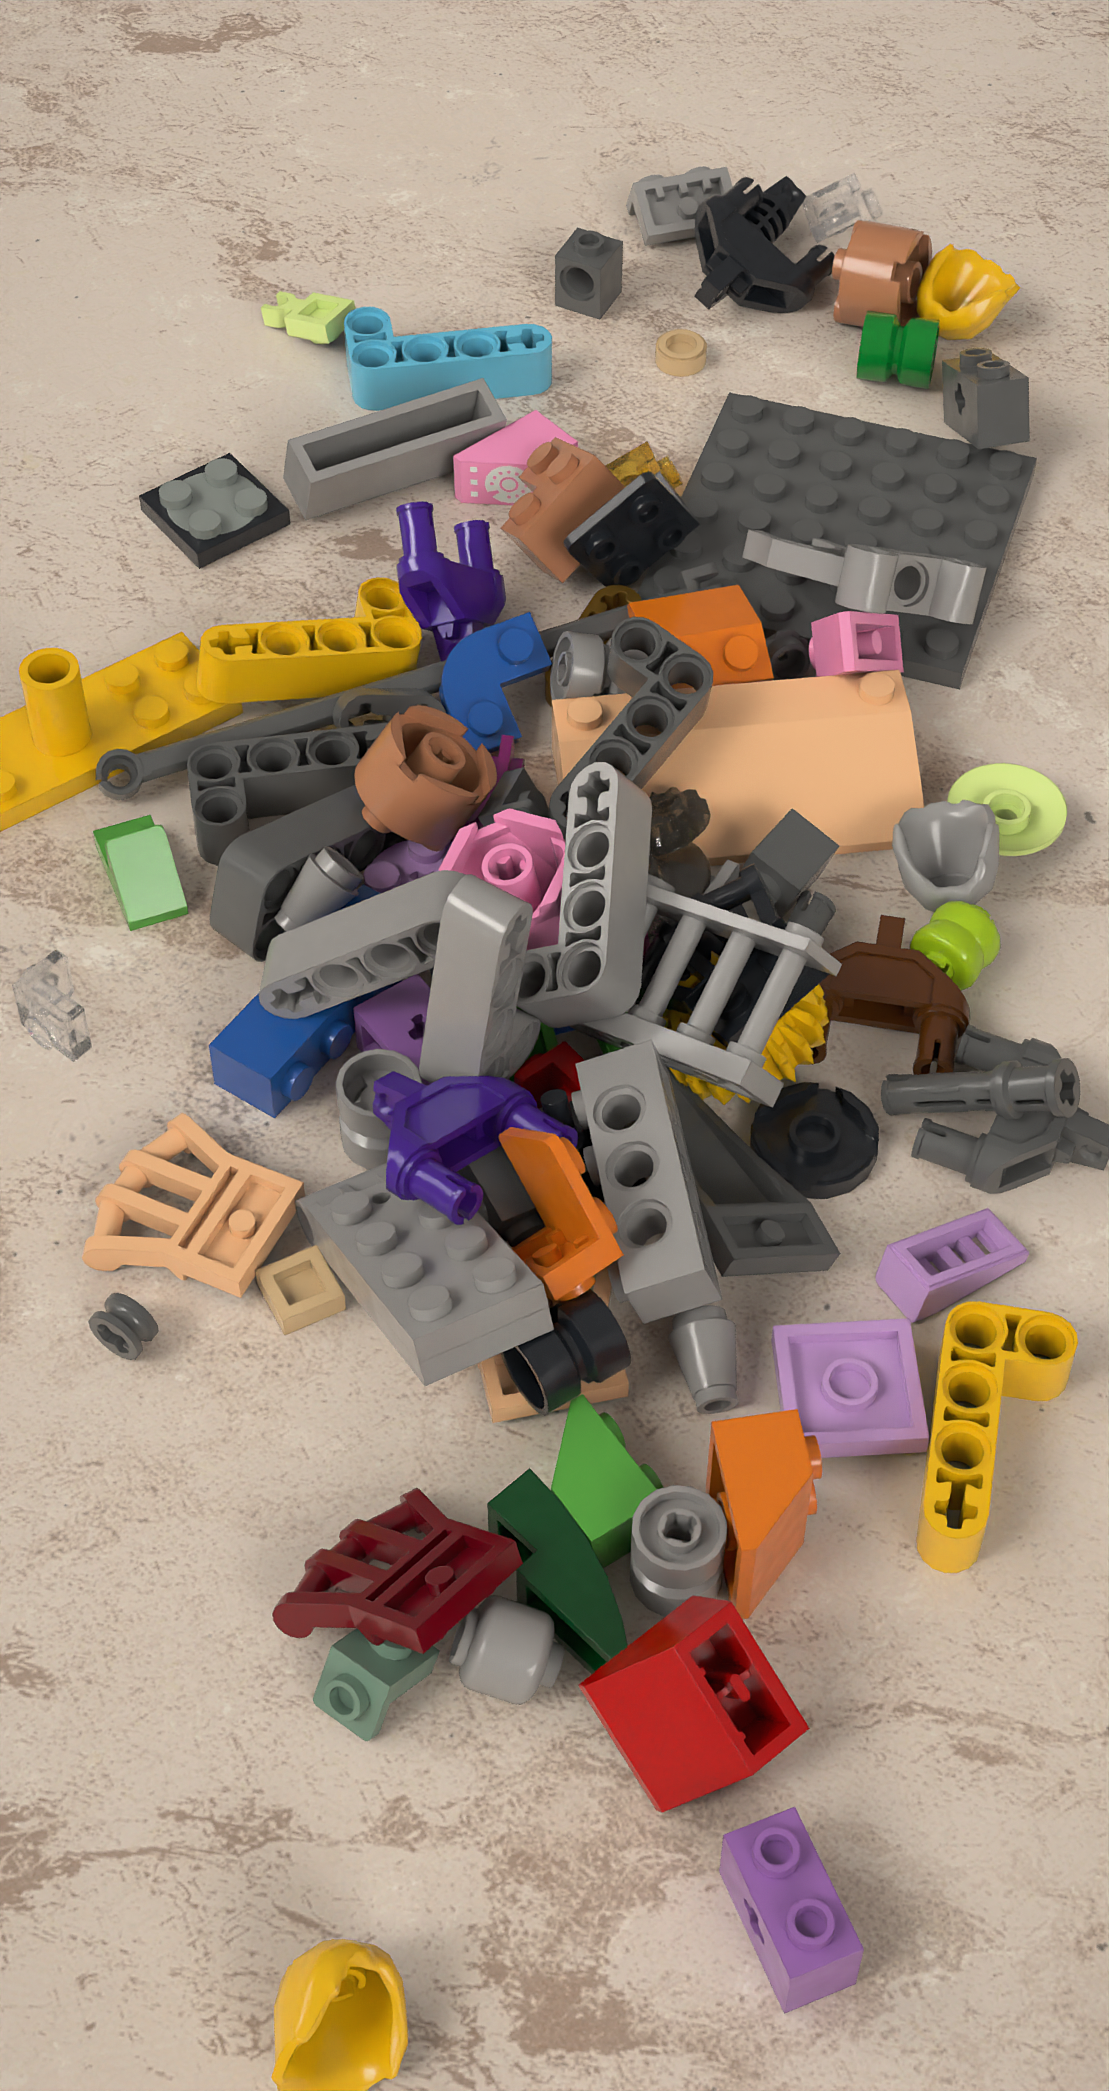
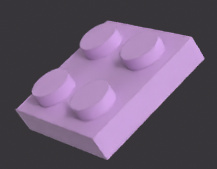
[771,1318,929,1458]

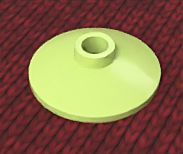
[947,763,1067,856]

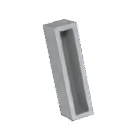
[283,378,507,520]

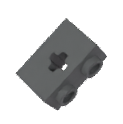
[942,348,1030,449]

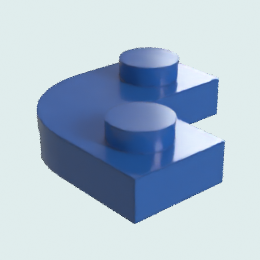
[439,612,552,753]

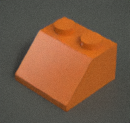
[627,584,774,689]
[705,1409,822,1619]

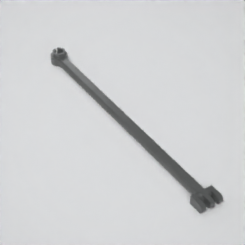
[96,562,724,800]

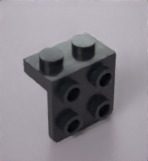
[564,471,700,587]

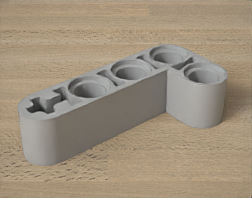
[517,762,652,1028]
[259,870,466,1019]
[419,874,541,1083]

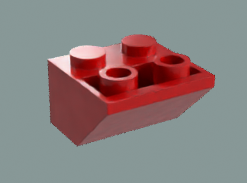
[578,1595,810,1813]

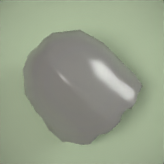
[892,800,1000,912]

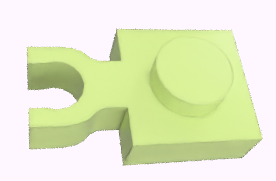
[261,291,356,344]

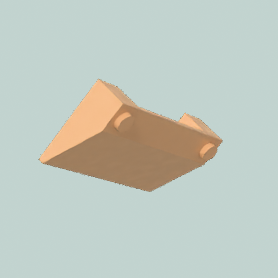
[552,670,924,872]

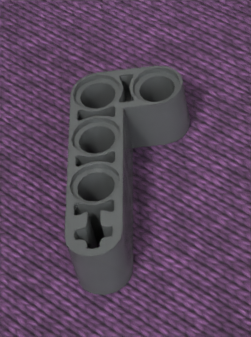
[548,617,713,841]
[187,723,388,866]
[210,785,407,962]

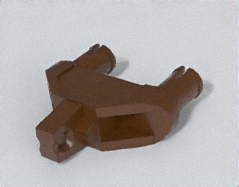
[811,915,970,1075]

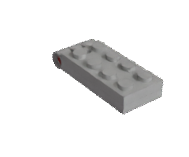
[295,1163,554,1386]

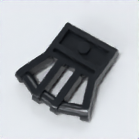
[637,863,830,1048]

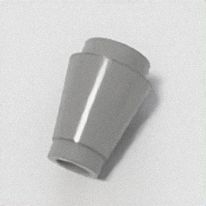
[274,846,363,932]
[668,1305,738,1414]

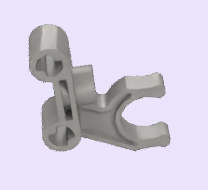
[742,529,987,624]

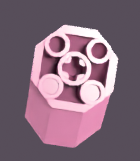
[439,808,650,955]

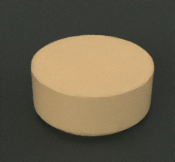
[655,329,707,377]

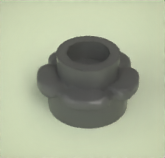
[765,629,811,680]

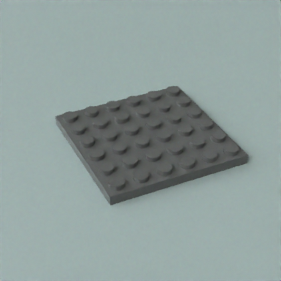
[638,392,1037,690]

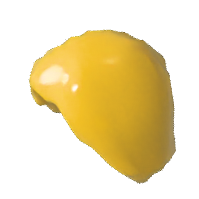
[916,244,1020,340]
[271,1939,408,2091]

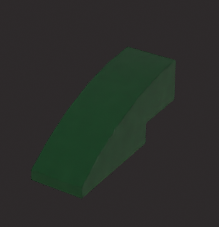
[487,1468,628,1674]

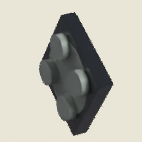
[139,453,290,569]

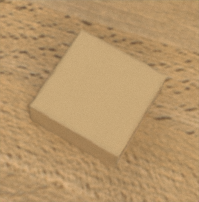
[255,1245,346,1336]

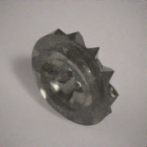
[649,787,711,856]

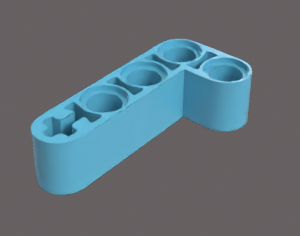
[344,307,552,411]

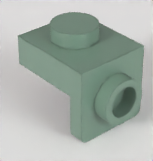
[313,1629,440,1741]

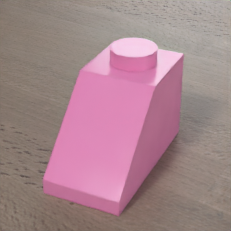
[809,611,904,677]

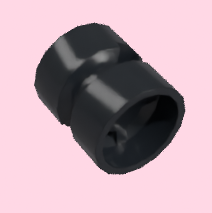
[501,1289,631,1416]

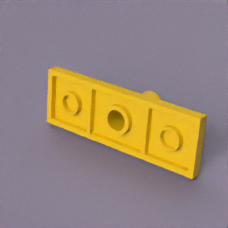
[0,632,243,832]

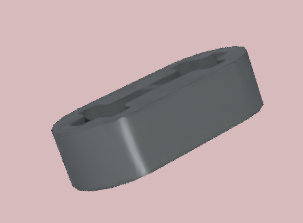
[333,688,446,728]

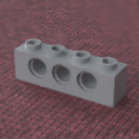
[572,1039,722,1324]

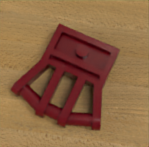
[272,1487,523,1654]

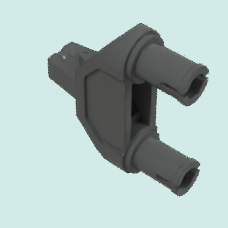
[911,1024,1109,1194]

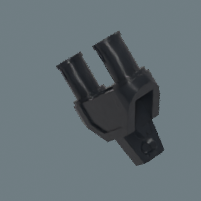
[694,177,835,313]

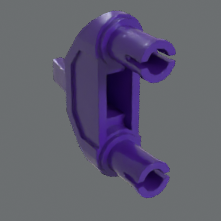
[396,501,506,661]
[372,1071,578,1225]

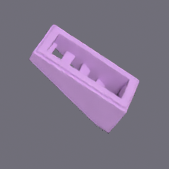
[875,1208,1029,1323]

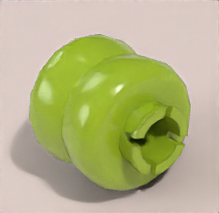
[909,901,1001,991]

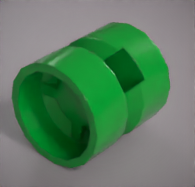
[856,311,940,389]

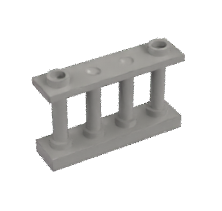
[570,874,842,1108]

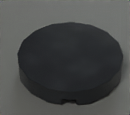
[750,1082,879,1199]

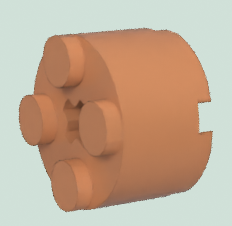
[832,220,932,327]
[354,705,497,852]

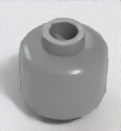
[449,1595,565,1705]

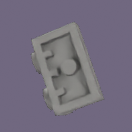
[626,166,733,246]

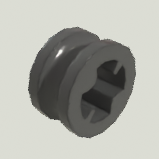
[88,1293,159,1360]

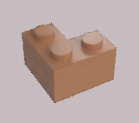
[500,437,625,583]

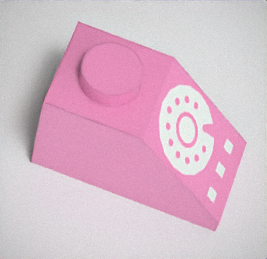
[453,410,578,505]

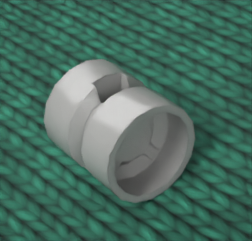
[550,631,648,700]
[336,1049,422,1170]
[630,1485,727,1617]

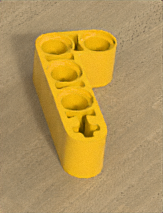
[196,577,422,703]
[916,1301,1078,1573]

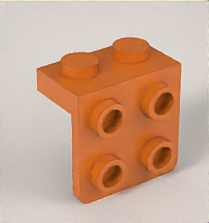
[499,1127,624,1301]

